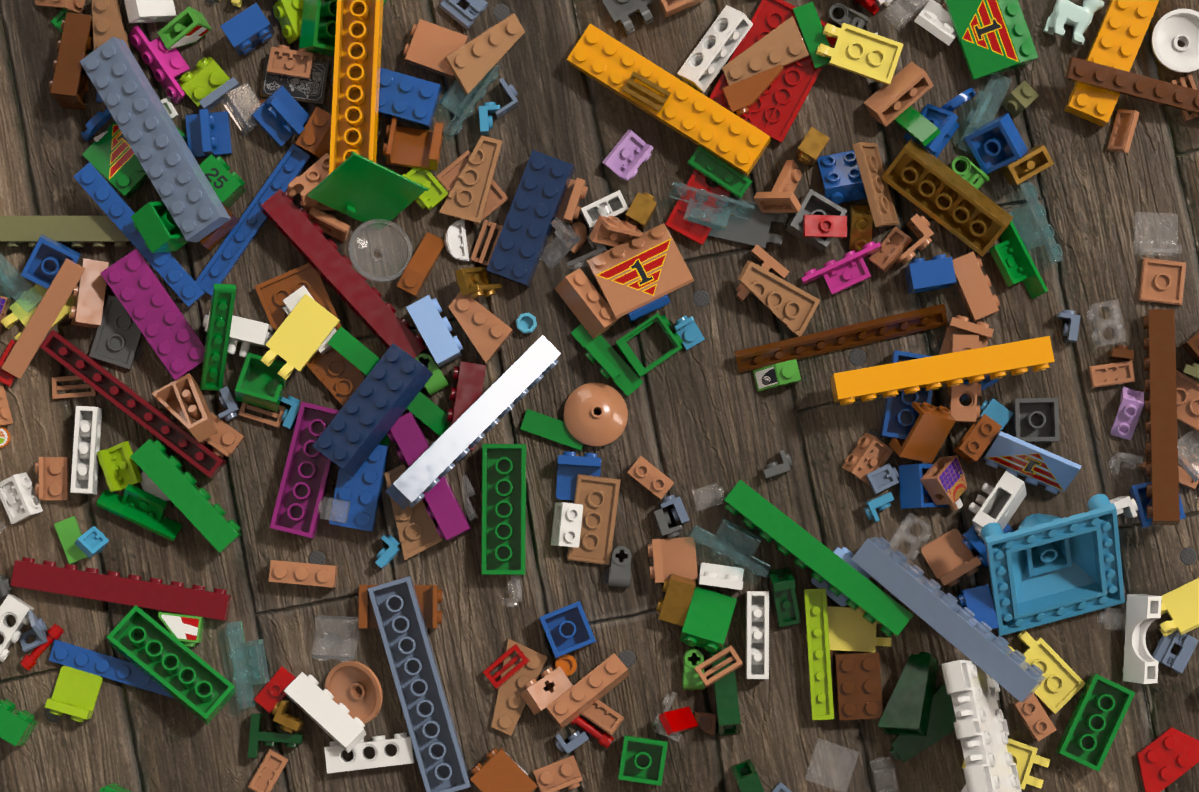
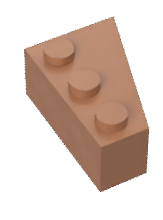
[448,291,513,365]
[152,373,218,443]

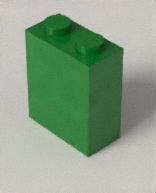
[679,587,737,653]

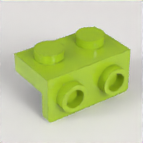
[273,0,304,44]
[178,56,230,106]
[402,168,449,211]
[97,441,143,492]

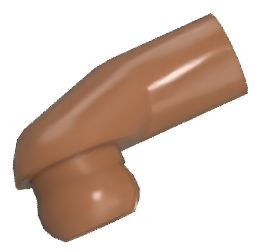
[567,221,587,254]

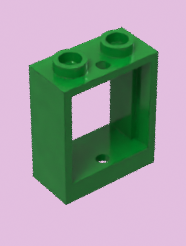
[616,313,683,378]

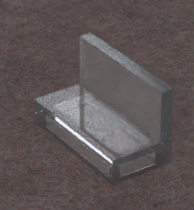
[222,83,261,136]

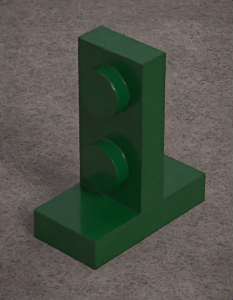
[768,567,801,627]
[248,713,304,758]

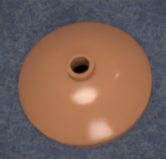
[563,383,628,447]
[325,661,383,724]

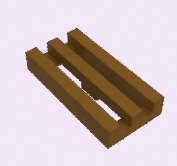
[622,71,671,112]

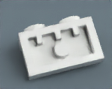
[914,0,957,46]
[0,472,43,524]
[1109,496,1138,518]
[551,502,583,548]
[698,563,744,590]

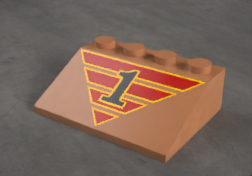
[587,223,694,319]

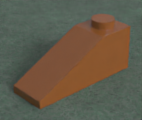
[722,64,783,116]
[397,232,445,298]

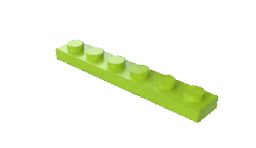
[804,588,834,720]

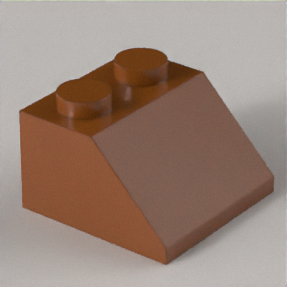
[295,106,332,159]

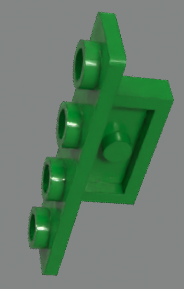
[989,221,1048,299]
[571,324,643,396]
[96,484,182,541]

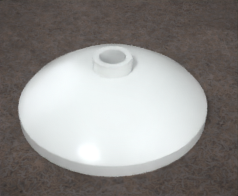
[1151,9,1199,73]

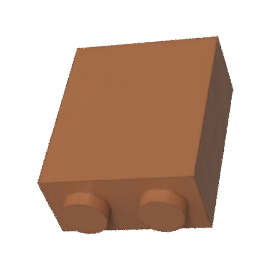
[403,19,469,80]

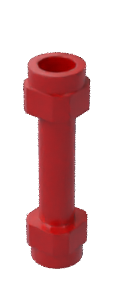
[20,623,65,671]
[571,715,614,749]

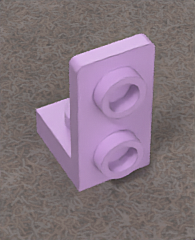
[1111,387,1144,440]

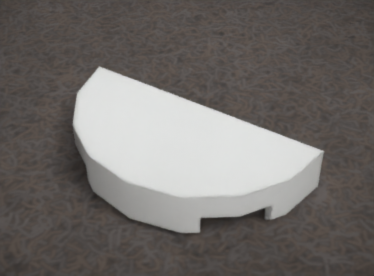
[444,219,469,262]

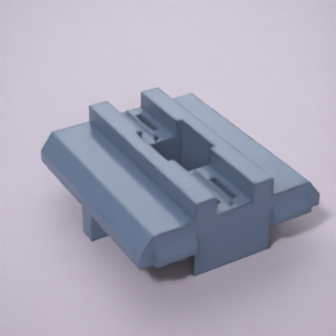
[439,0,488,30]
[1152,630,1199,674]

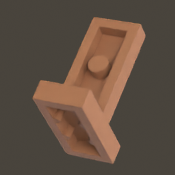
[753,160,802,213]
[736,245,789,302]

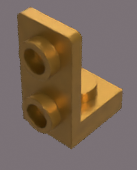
[849,204,873,253]

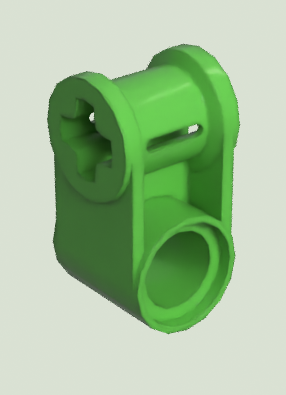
[949,156,990,189]
[415,353,449,396]
[682,648,705,690]

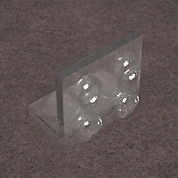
[1133,212,1182,257]

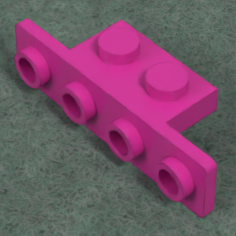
[129,25,190,104]
[801,241,882,295]

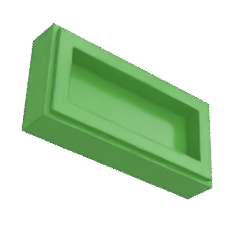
[54,516,88,564]

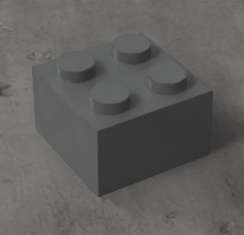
[784,189,847,251]
[1011,398,1060,443]

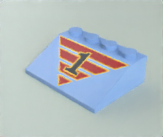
[981,431,1081,495]

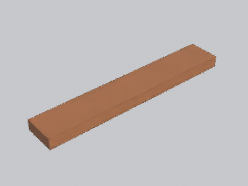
[1,258,85,379]

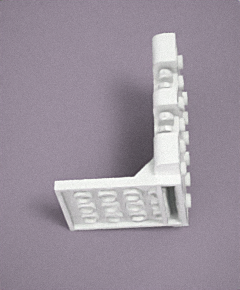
[941,660,1022,792]

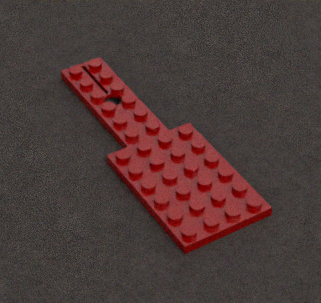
[665,0,837,246]

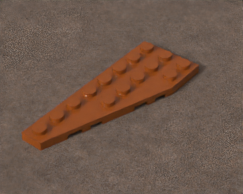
[254,263,364,406]

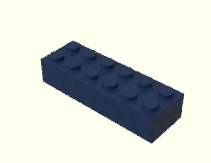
[486,150,575,288]
[313,343,433,477]

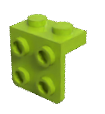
[45,666,103,722]

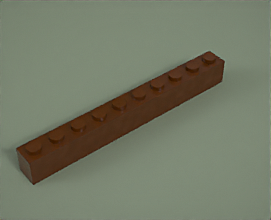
[1143,309,1180,525]

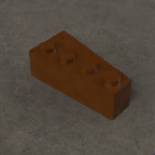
[49,12,94,110]

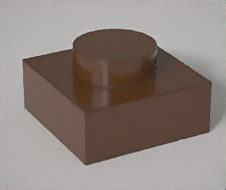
[1108,345,1134,361]

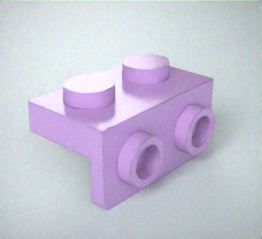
[602,129,653,181]

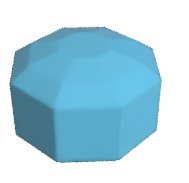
[516,313,537,334]

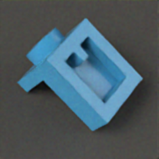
[479,102,500,135]
[673,316,705,351]
[280,395,300,430]
[864,492,894,523]
[75,526,109,558]
[375,535,401,569]

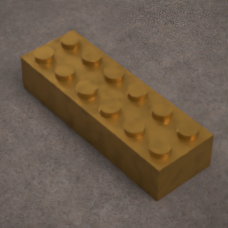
[881,138,1014,257]

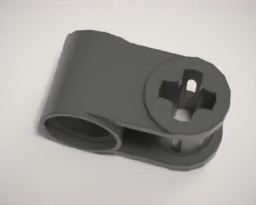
[827,3,869,29]
[608,546,631,588]

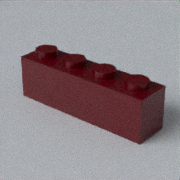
[445,361,486,452]

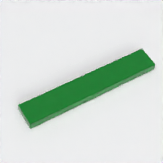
[200,284,236,391]

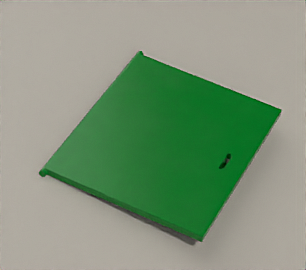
[308,152,429,230]

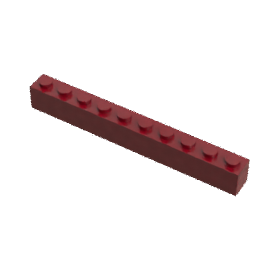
[260,189,426,358]
[39,330,226,479]
[10,557,232,621]

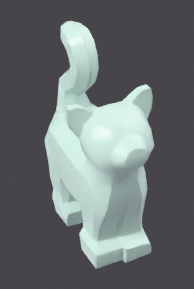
[1043,0,1104,45]

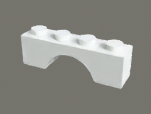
[1123,594,1162,684]

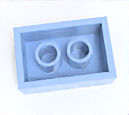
[406,295,463,368]

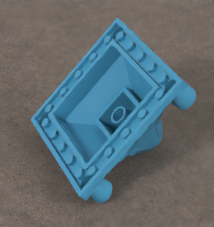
[980,494,1125,636]

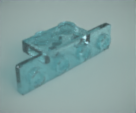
[439,64,500,137]
[958,73,1012,156]
[668,182,755,232]
[1009,182,1063,263]
[0,253,43,313]
[690,518,771,578]
[226,621,270,709]

